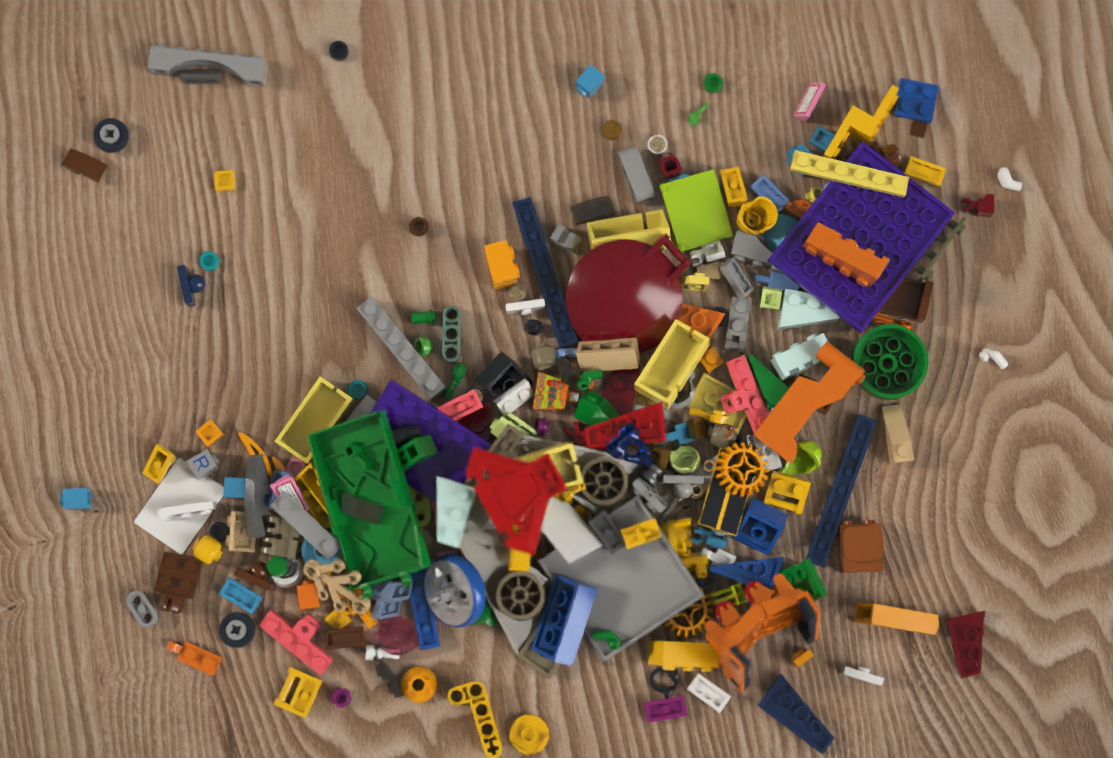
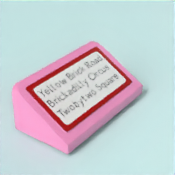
[794,83,826,122]
[270,475,309,511]

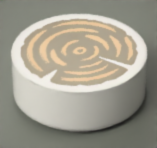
[648,135,667,155]

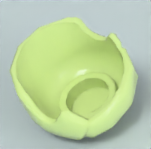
[669,446,700,475]

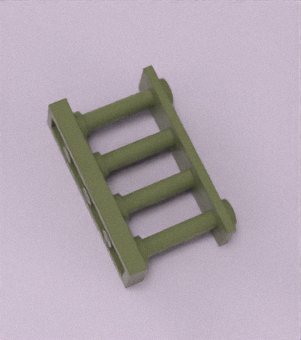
[912,216,966,284]

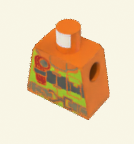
[533,372,579,412]

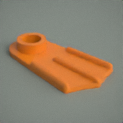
[872,312,913,331]

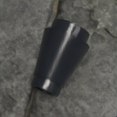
[392,425,423,446]

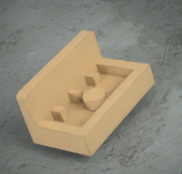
[226,511,257,552]

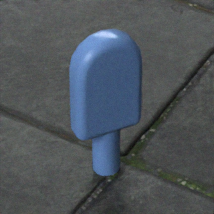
[754,271,801,293]

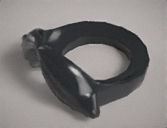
[650,667,679,699]

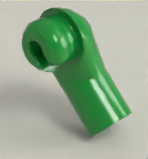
[593,630,621,650]

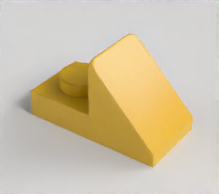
[142,443,177,484]

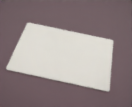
[134,457,224,555]
[541,496,604,563]

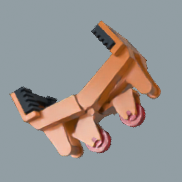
[705,574,821,693]

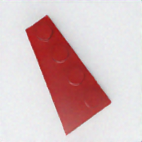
[585,401,666,448]

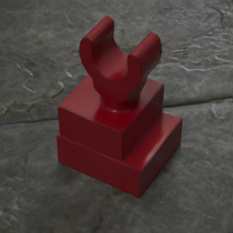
[961,194,994,217]

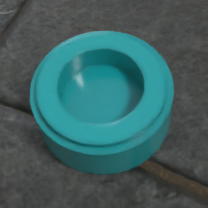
[199,251,220,272]
[348,380,368,400]

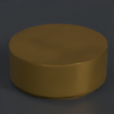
[603,120,622,140]

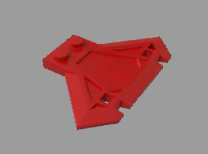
[466,447,568,555]

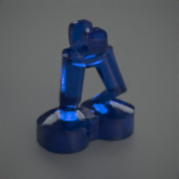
[605,422,653,467]

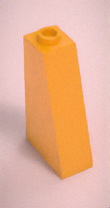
[854,602,939,635]

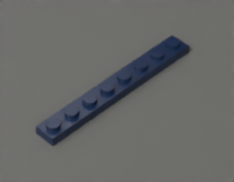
[512,197,579,348]
[805,414,877,568]

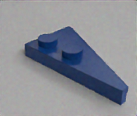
[708,557,784,590]

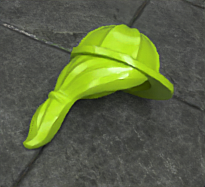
[778,440,822,475]

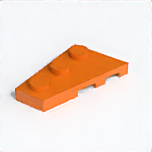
[678,303,726,338]

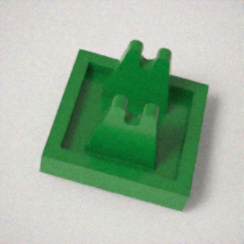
[779,558,827,601]

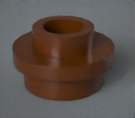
[409,217,429,237]

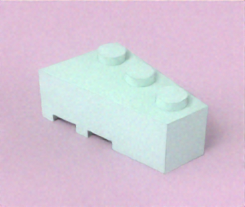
[777,289,840,331]
[769,333,828,382]
[437,476,477,549]

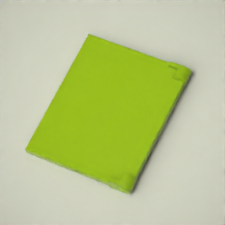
[659,169,733,252]

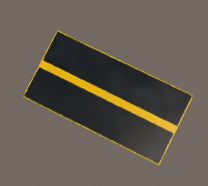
[698,448,755,536]

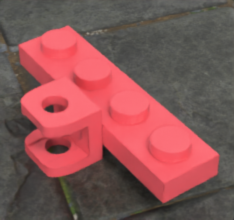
[721,355,769,433]
[437,389,483,421]
[259,609,334,676]

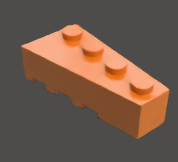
[803,222,890,288]

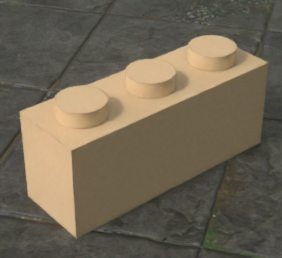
[576,338,640,372]

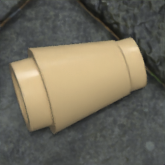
[697,260,725,279]

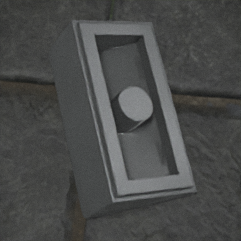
[180,69,222,84]

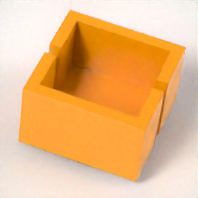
[484,240,520,290]

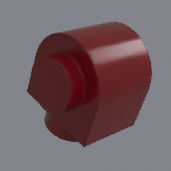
[659,152,682,178]

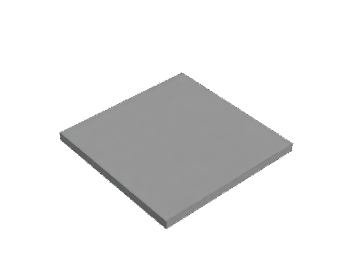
[538,495,705,662]

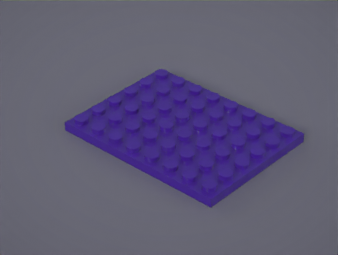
[767,141,955,333]

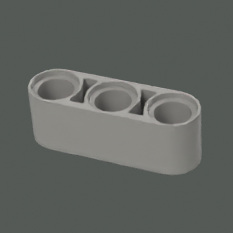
[617,145,655,203]

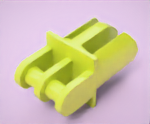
[710,583,748,611]

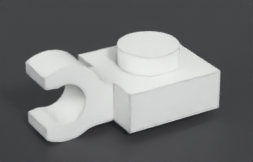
[689,241,725,267]
[699,548,736,566]

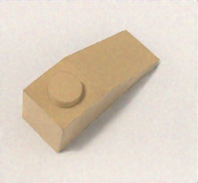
[881,404,914,465]

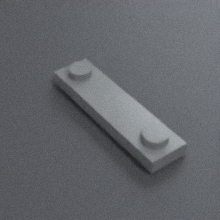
[270,491,341,561]

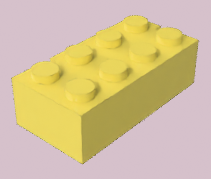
[586,209,671,251]
[634,319,710,410]
[274,377,355,465]
[513,442,583,487]

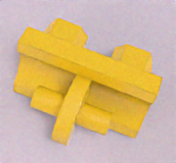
[621,518,662,549]
[679,548,709,578]

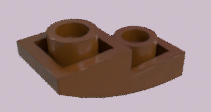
[61,148,107,183]

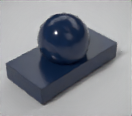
[177,265,206,307]

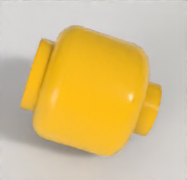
[192,535,223,565]

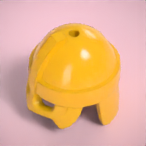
[737,196,778,236]
[660,517,692,556]

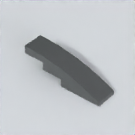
[245,454,271,538]

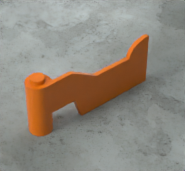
[753,341,866,464]

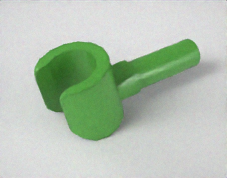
[688,102,709,126]

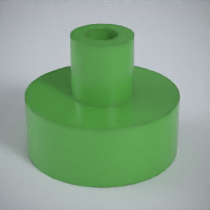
[413,337,434,356]

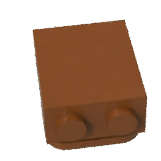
[838,520,884,573]

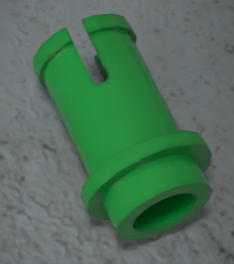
[412,309,437,325]

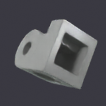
[550,224,582,254]

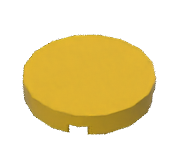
[509,714,549,755]

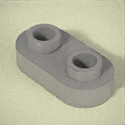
[126,591,159,627]

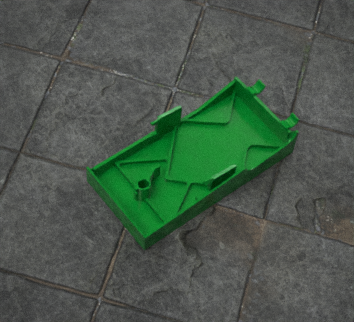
[307,411,432,599]

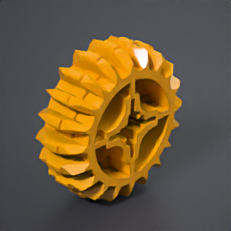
[715,442,769,497]
[664,588,713,637]

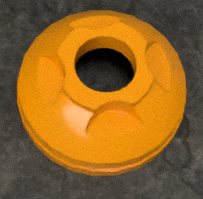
[401,666,437,703]

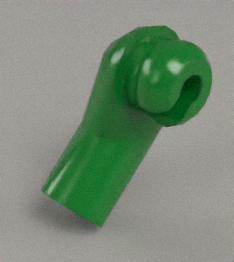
[577,369,603,390]

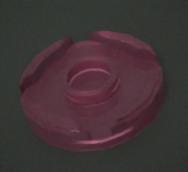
[378,616,418,656]

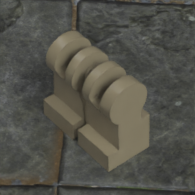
[261,516,302,560]

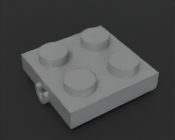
[632,477,668,513]

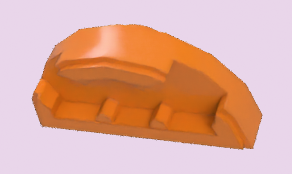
[783,199,812,220]

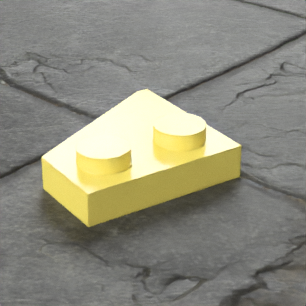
[680,273,710,292]

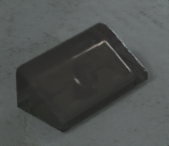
[342,493,384,525]

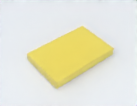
[685,373,747,435]

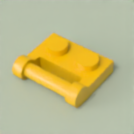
[763,470,811,515]
[273,667,323,718]

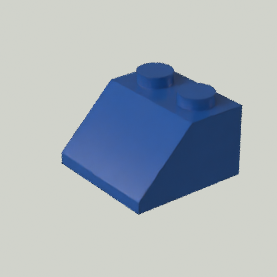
[733,498,788,555]

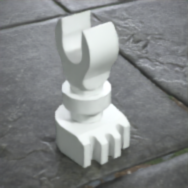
[365,644,400,661]

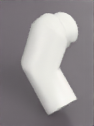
[997,167,1022,192]
[979,348,1009,369]

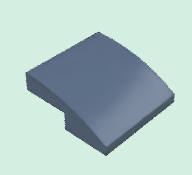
[371,579,413,620]

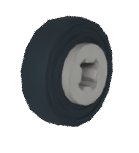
[93,118,129,153]
[219,612,255,648]

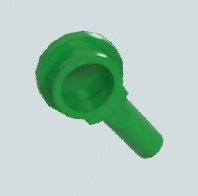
[443,362,467,400]

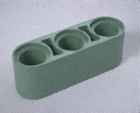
[442,305,461,364]

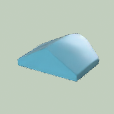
[761,214,798,253]

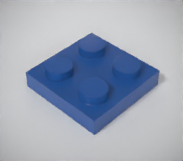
[893,78,939,124]

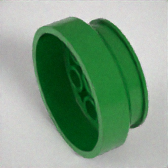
[851,324,928,400]

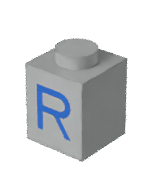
[187,449,220,481]

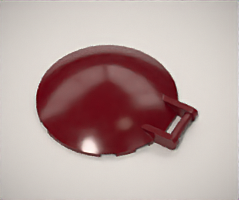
[566,233,693,354]

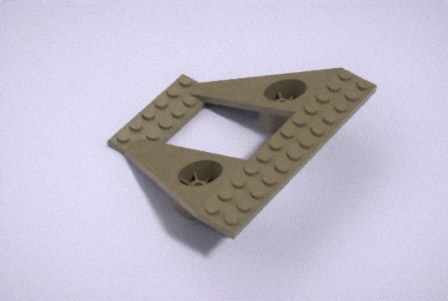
[436,423,680,679]

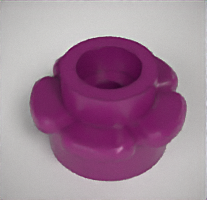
[535,417,550,436]
[332,688,352,708]

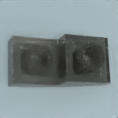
[570,196,615,225]
[375,659,404,698]

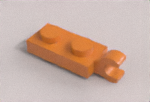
[166,641,223,676]

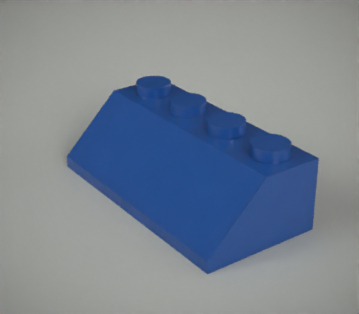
[531,573,597,665]

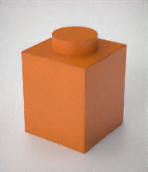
[297,580,322,610]

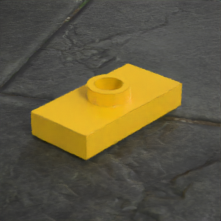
[903,156,946,188]

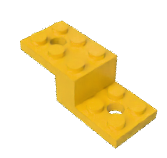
[823,85,899,159]

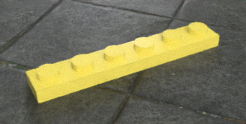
[790,150,909,198]

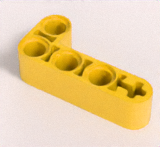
[447,681,502,758]

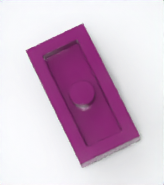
[644,696,687,723]

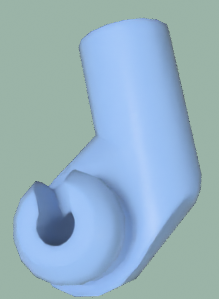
[556,347,577,362]

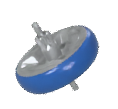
[424,554,486,628]

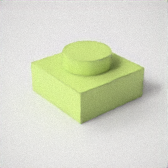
[760,286,783,310]

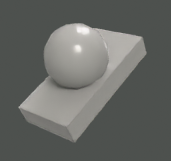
[663,475,704,499]

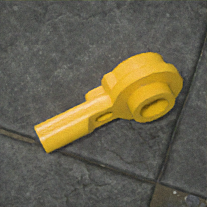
[689,407,729,424]
[556,482,585,503]

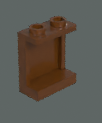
[878,278,934,323]

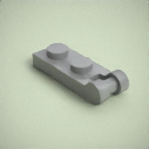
[724,296,752,353]

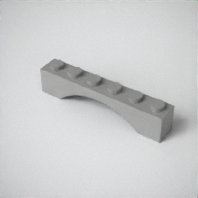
[147,44,268,87]
[729,231,782,273]
[356,296,446,402]

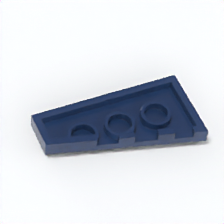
[757,673,835,755]

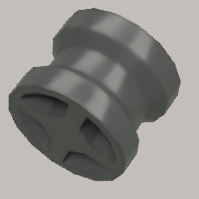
[639,462,664,487]

